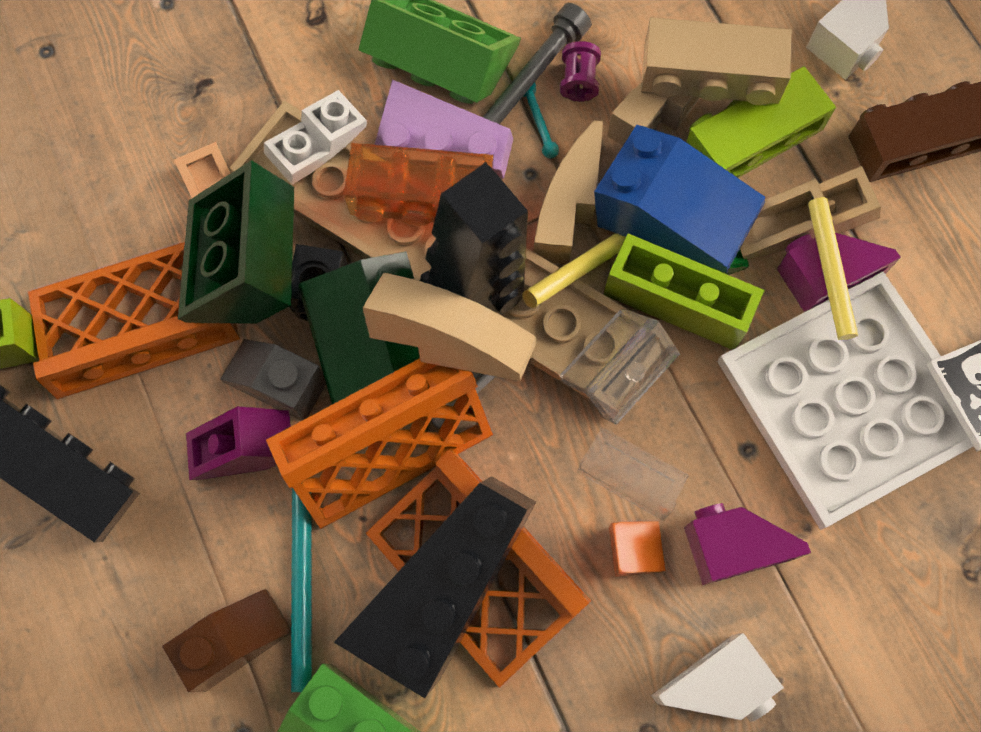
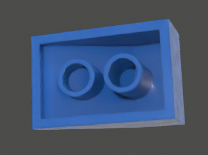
[594,125,766,273]

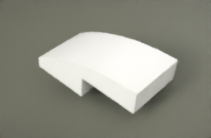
[264,90,367,185]

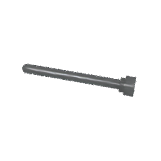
[483,3,592,124]

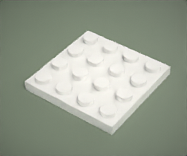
[717,271,974,530]

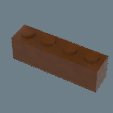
[848,81,981,182]

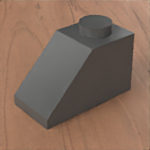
[220,339,326,421]

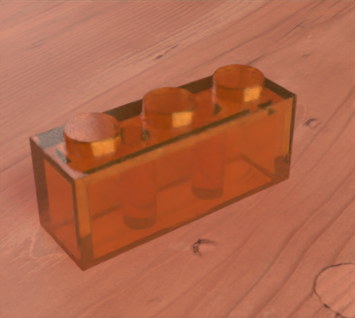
[343,143,494,226]

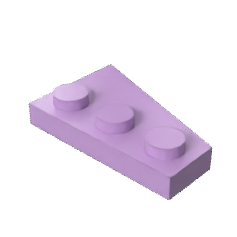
[372,79,513,179]

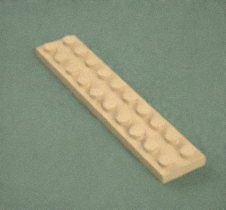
[230,101,669,417]

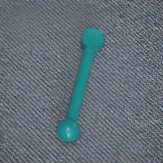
[523,82,559,159]

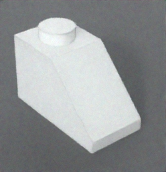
[806,0,889,80]
[651,633,784,722]

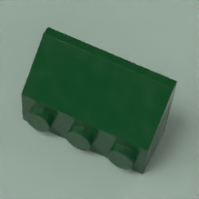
[178,160,295,324]
[298,251,420,404]

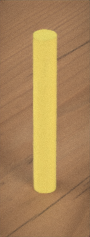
[808,197,858,340]
[522,233,626,308]

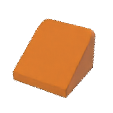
[609,521,666,577]

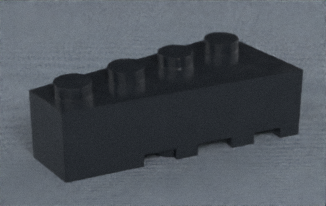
[420,162,528,314]
[0,385,140,543]
[334,476,536,699]

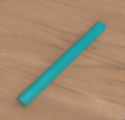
[291,488,312,693]

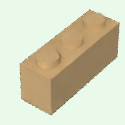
[641,17,792,105]

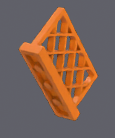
[28,242,240,399]
[266,358,493,529]
[366,449,592,688]

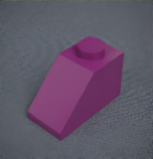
[777,233,901,312]
[186,406,291,480]
[684,503,811,585]

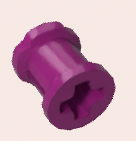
[560,41,601,102]

